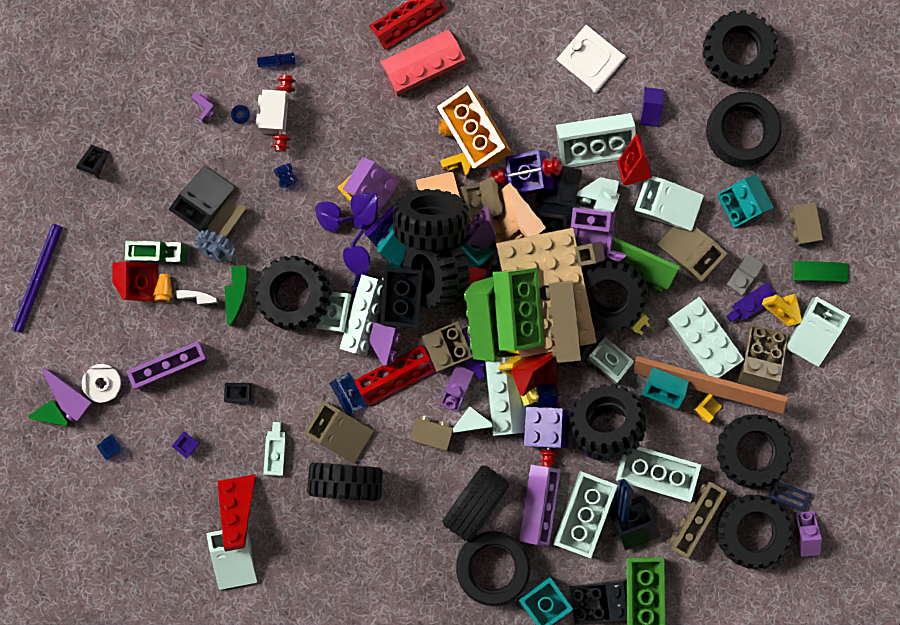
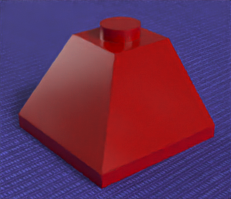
[112,261,158,302]

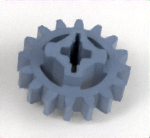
[194,230,236,263]

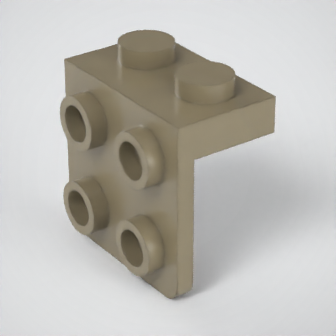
[459,177,503,223]

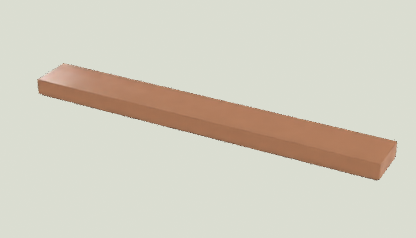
[633,356,788,414]

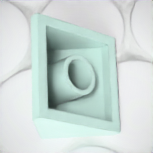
[316,292,352,334]
[586,337,634,384]
[453,407,492,433]

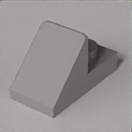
[726,253,763,295]

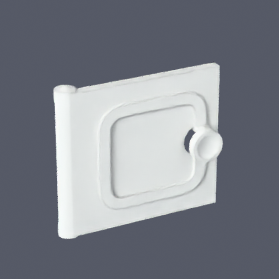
[556,25,627,93]

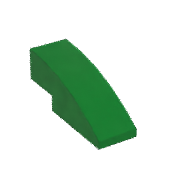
[125,241,188,263]
[792,261,848,282]
[224,266,248,326]

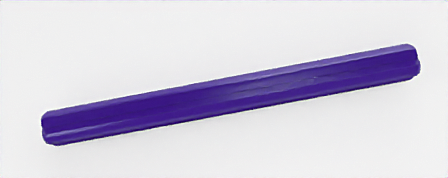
[12,224,62,332]

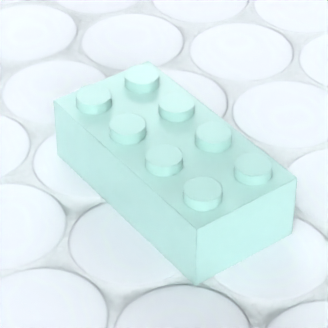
[666,297,744,378]
[553,471,617,558]

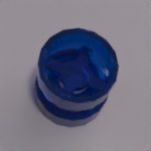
[273,163,298,188]

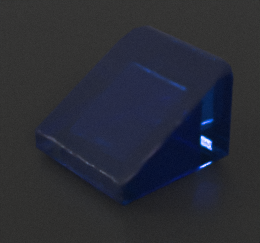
[536,384,558,408]
[97,434,124,461]

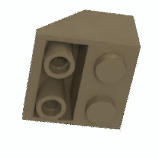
[422,322,472,373]

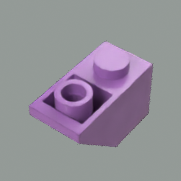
[466,206,496,249]
[369,322,401,366]
[440,365,474,412]
[795,511,822,557]

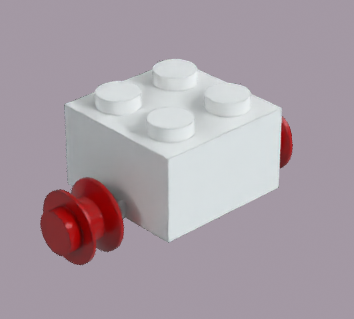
[256,75,296,152]

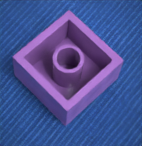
[343,157,400,213]

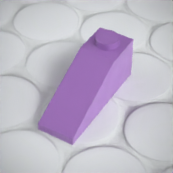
[42,368,94,422]

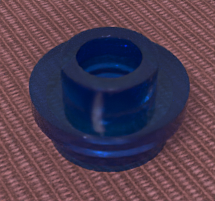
[231,105,250,124]

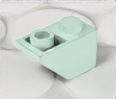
[576,177,619,204]

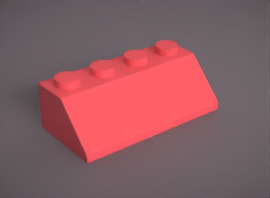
[380,29,465,95]

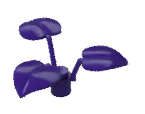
[315,193,378,276]

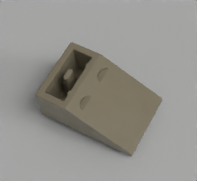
[657,226,728,283]
[737,324,788,393]
[303,400,374,464]

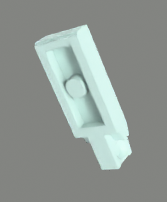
[263,422,286,476]

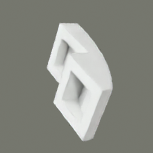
[177,290,218,305]

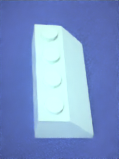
[556,113,636,167]
[485,356,528,436]
[616,447,701,502]

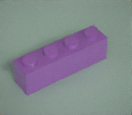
[126,341,208,390]
[519,465,561,546]

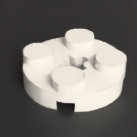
[82,364,122,403]

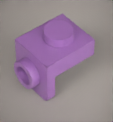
[191,92,216,123]

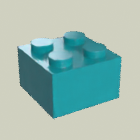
[518,576,573,625]

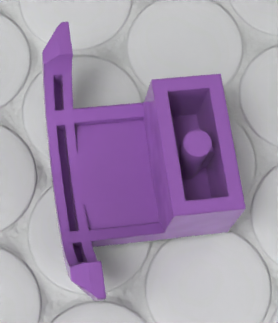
[571,206,626,261]

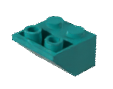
[717,174,774,228]
[377,224,407,266]
[639,367,689,410]

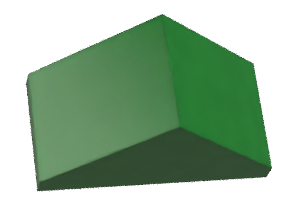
[28,400,70,426]

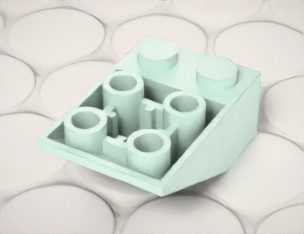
[635,176,704,231]
[786,297,851,367]
[206,530,257,590]

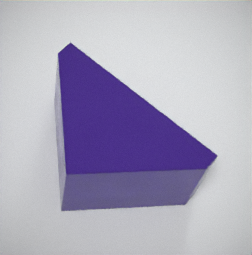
[640,87,663,127]

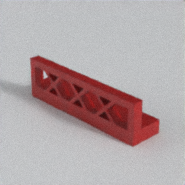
[369,0,448,50]
[354,345,436,407]

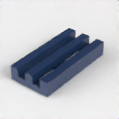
[614,479,634,522]
[768,481,811,512]

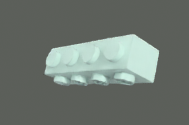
[340,275,383,356]

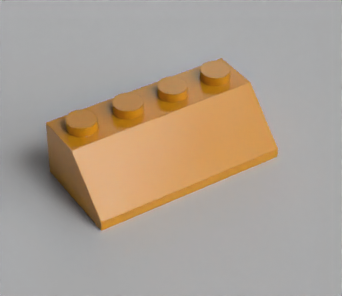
[437,86,512,169]

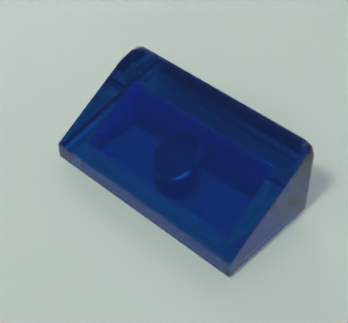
[329,372,367,416]

